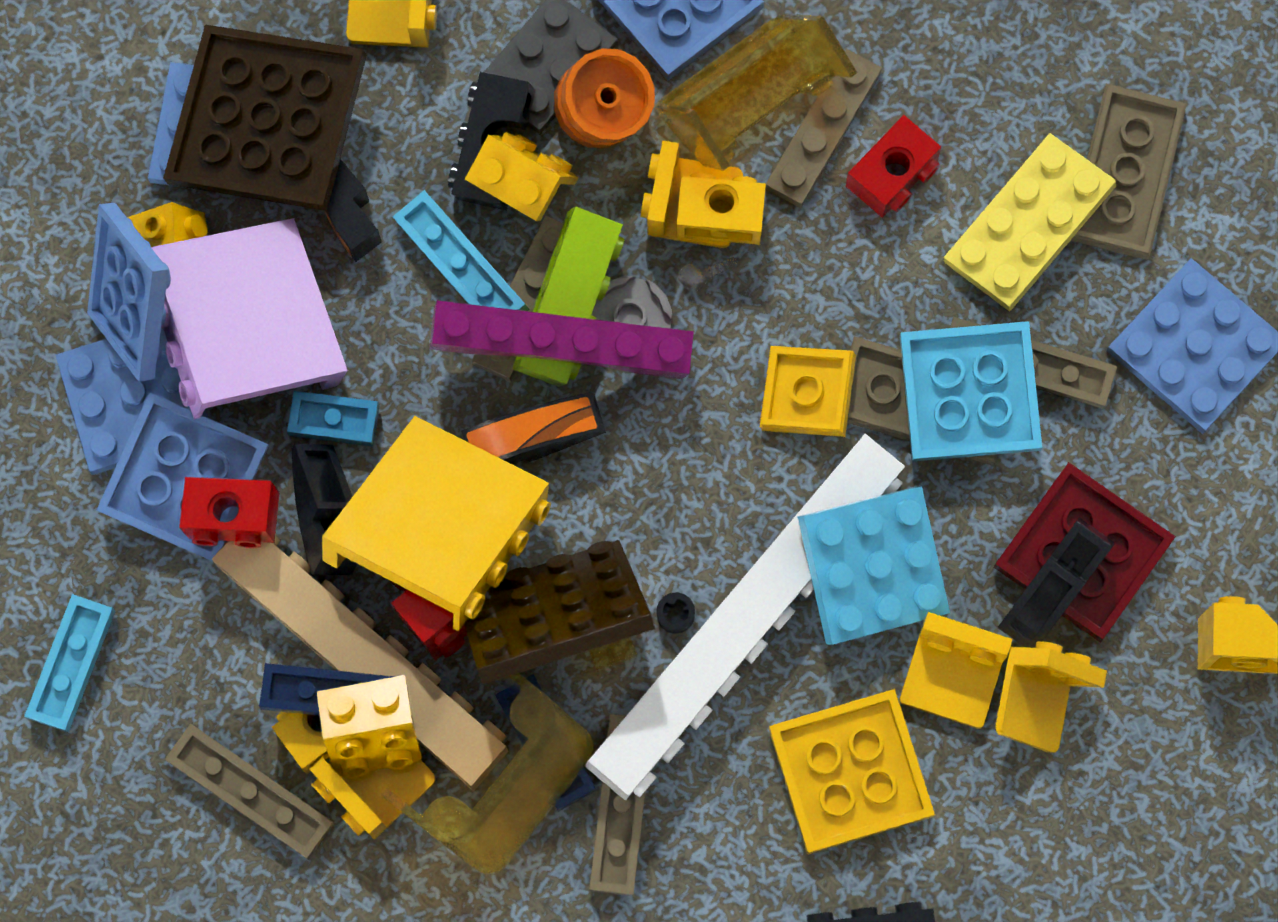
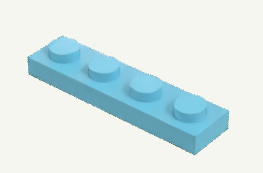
[393,190,529,311]

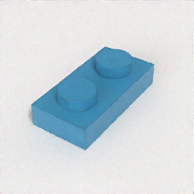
[287,391,380,446]

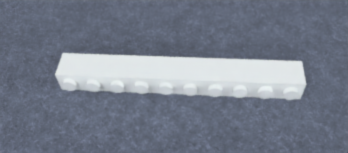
[585,434,905,801]

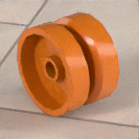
[554,48,655,149]

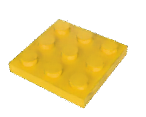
[768,689,935,855]

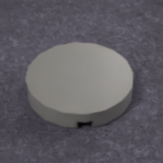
[591,276,672,329]

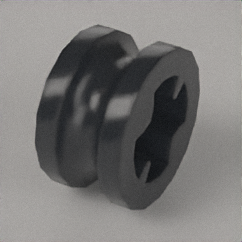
[656,592,695,634]

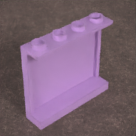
[151,218,348,420]

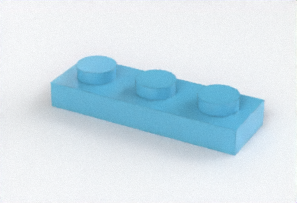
[24,594,115,733]

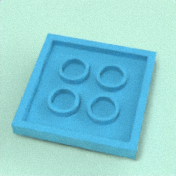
[900,321,1042,462]
[797,486,950,645]

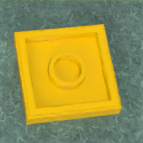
[759,346,856,437]

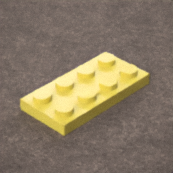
[944,133,1116,312]

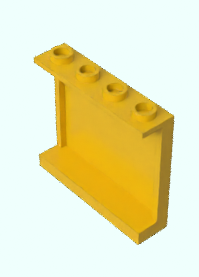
[322,416,551,632]

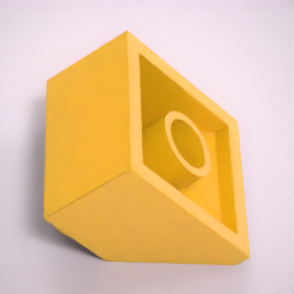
[1198,596,1278,674]

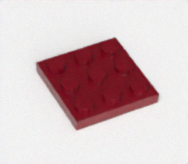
[993,462,1176,643]

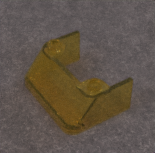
[654,14,857,171]
[381,673,594,874]

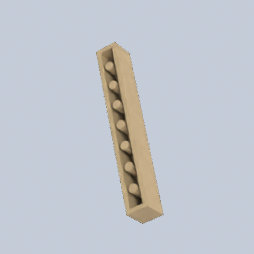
[212,535,508,791]

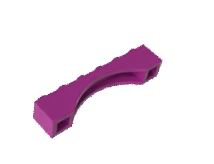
[429,300,694,379]

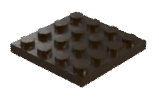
[163,24,367,211]
[464,540,655,684]

